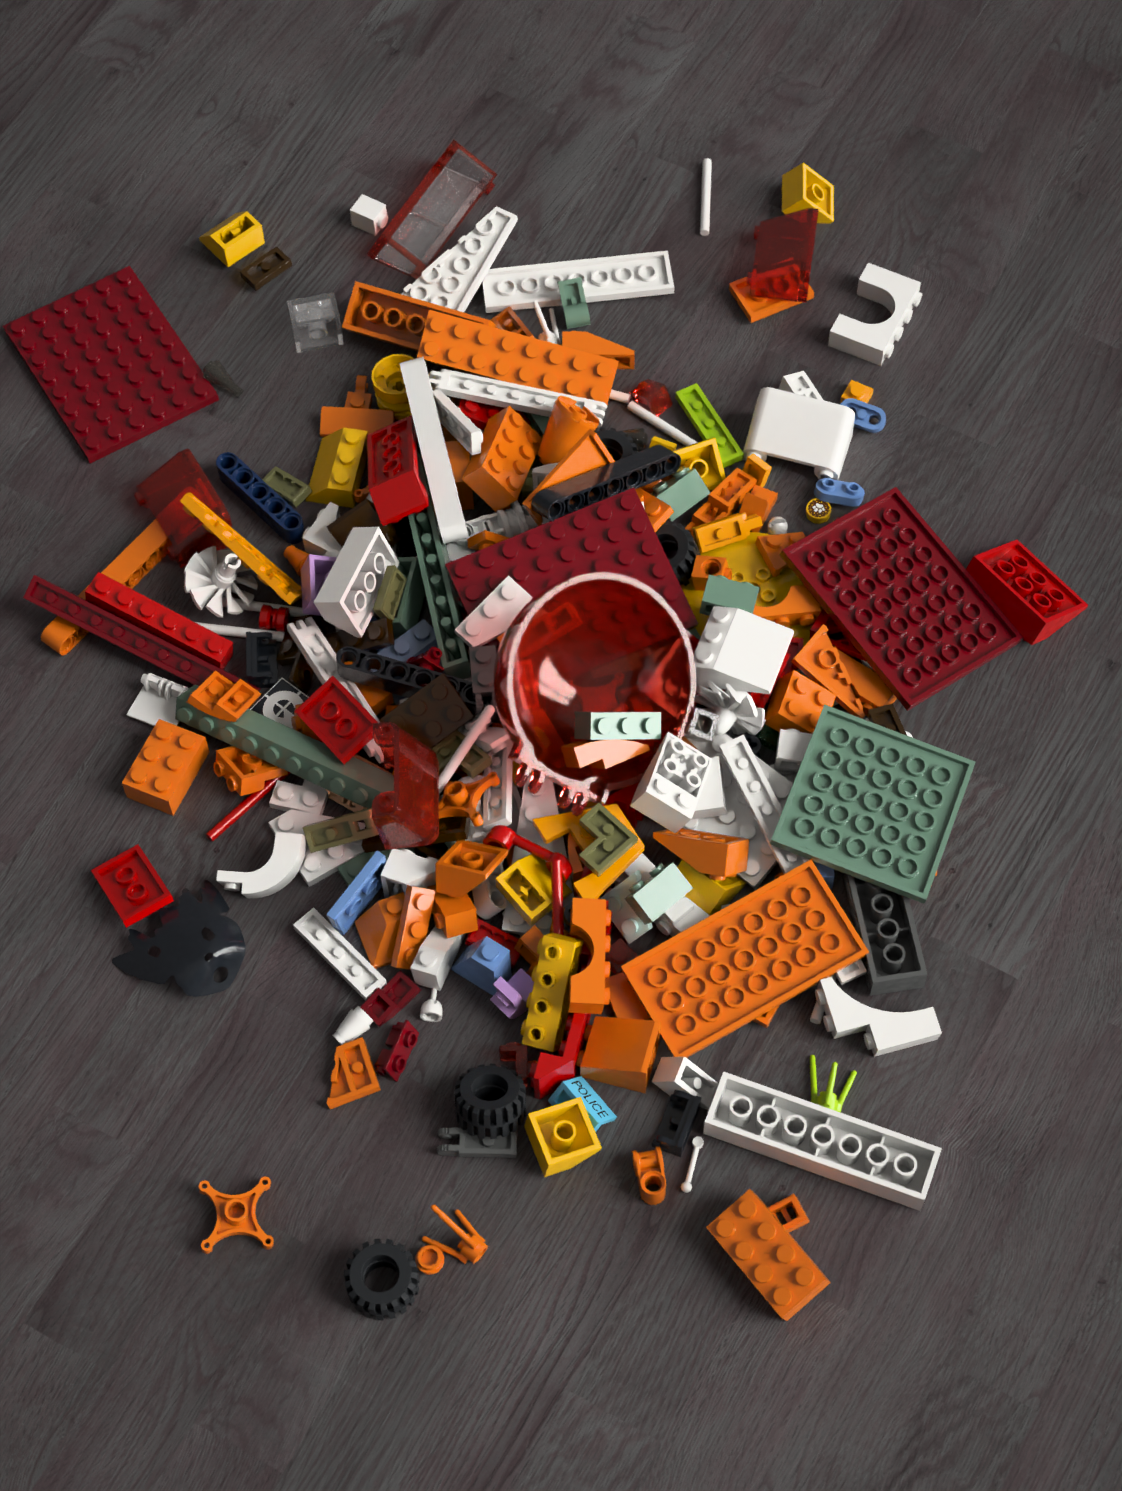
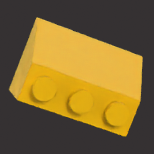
[305,428,368,508]

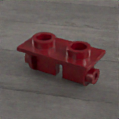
[406,647,444,672]
[375,1020,420,1082]

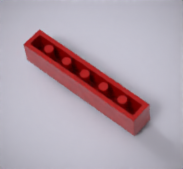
[85,572,233,670]

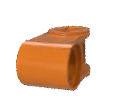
[632,1146,666,1205]

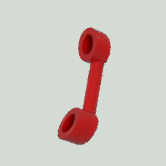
[483,825,573,883]

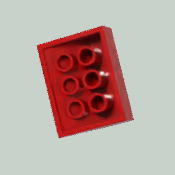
[966,540,1088,645]

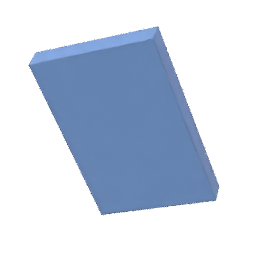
[326,850,387,936]

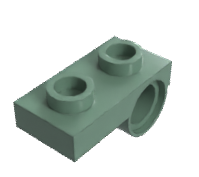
[557,277,590,329]

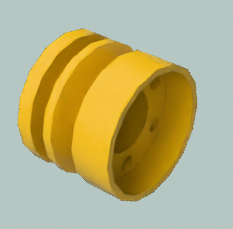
[372,354,414,420]

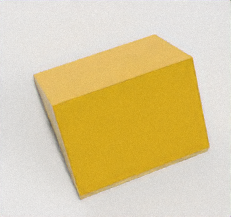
[671,437,726,491]

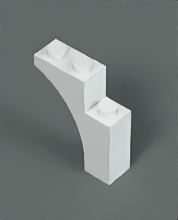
[302,502,342,557]
[815,977,942,1057]

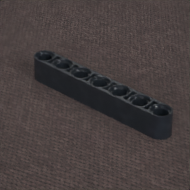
[531,445,681,522]
[336,646,511,723]

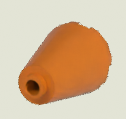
[537,396,600,465]

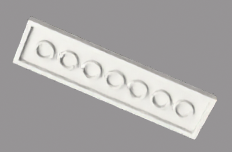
[482,251,674,313]

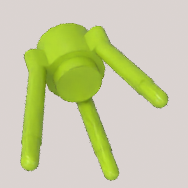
[810,1055,857,1113]

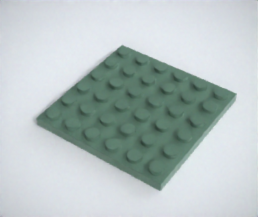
[770,704,976,904]

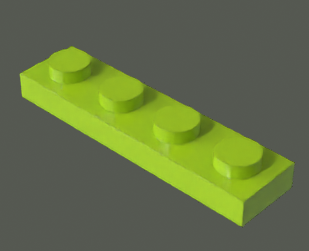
[675,383,744,468]

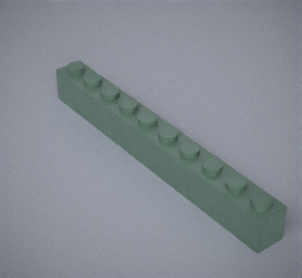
[408,453,471,679]
[175,684,414,821]

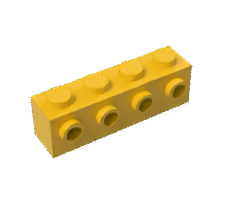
[521,932,584,1052]

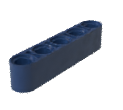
[216,452,304,544]

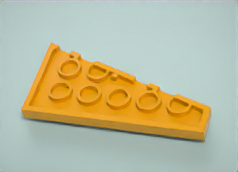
[180,492,302,605]

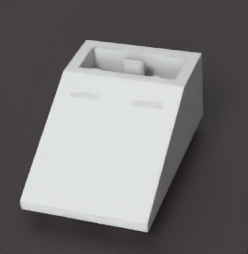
[630,732,713,833]

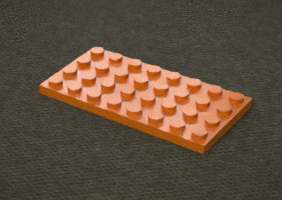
[621,859,869,1058]

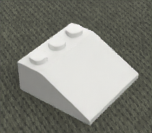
[689,606,794,694]

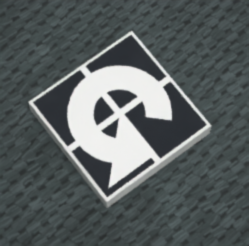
[250,678,309,729]

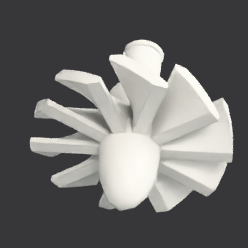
[184,546,258,618]
[692,680,766,736]

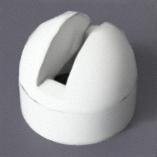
[767,516,788,535]

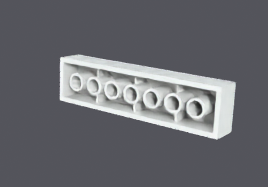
[703,1071,942,1211]

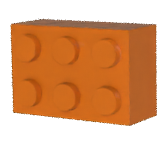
[122,719,210,816]

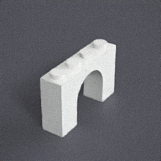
[828,263,922,366]

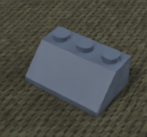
[369,619,446,705]

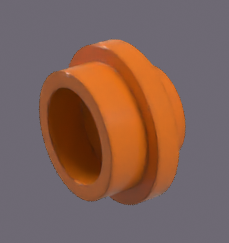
[415,1245,444,1275]

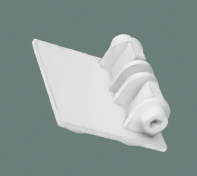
[126,673,189,726]

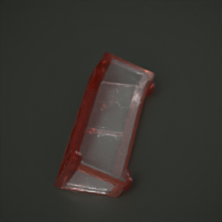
[367,139,497,279]

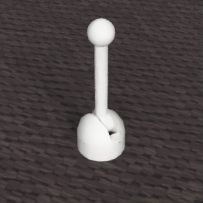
[420,988,443,1022]

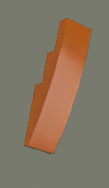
[685,468,757,541]

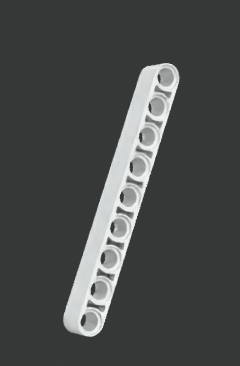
[400,357,469,544]

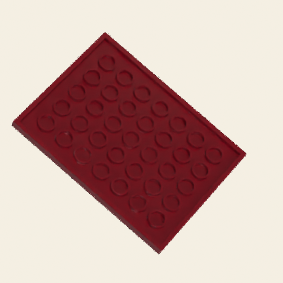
[3,265,219,464]
[780,487,1024,711]
[445,488,698,705]

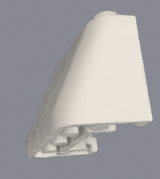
[743,387,855,480]

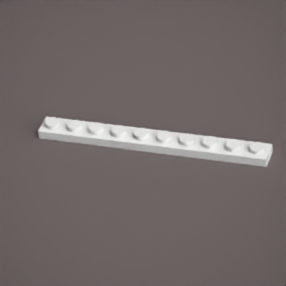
[719,734,867,985]

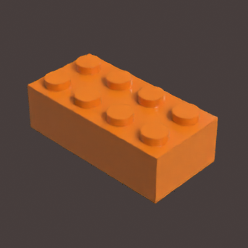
[462,405,542,513]
[706,1189,831,1321]

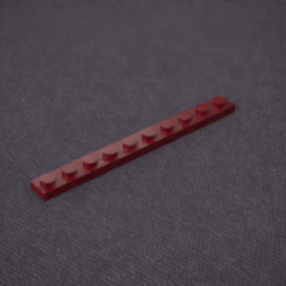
[23,575,261,709]

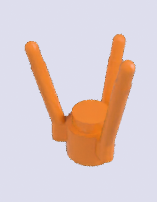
[422,1204,488,1264]

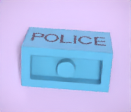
[548,1076,617,1132]

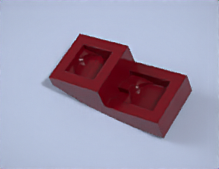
[360,970,422,1027]

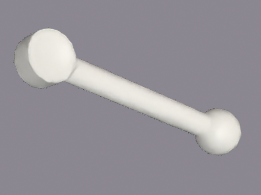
[681,1136,704,1193]

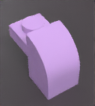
[490,968,534,1019]

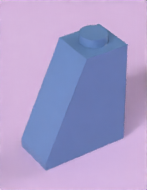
[451,936,512,996]

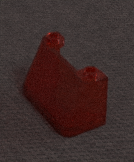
[746,208,819,303]
[134,448,232,568]
[372,722,439,850]

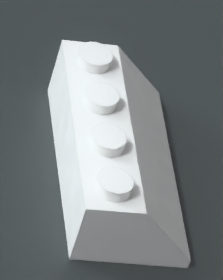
[313,527,400,638]

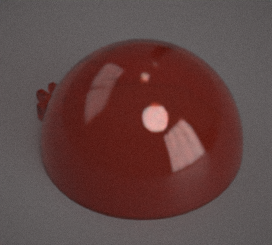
[493,572,696,817]

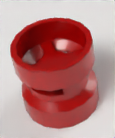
[259,604,290,632]

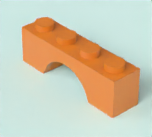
[753,585,821,627]
[568,898,611,1014]

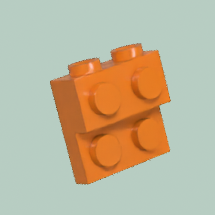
[213,746,288,796]

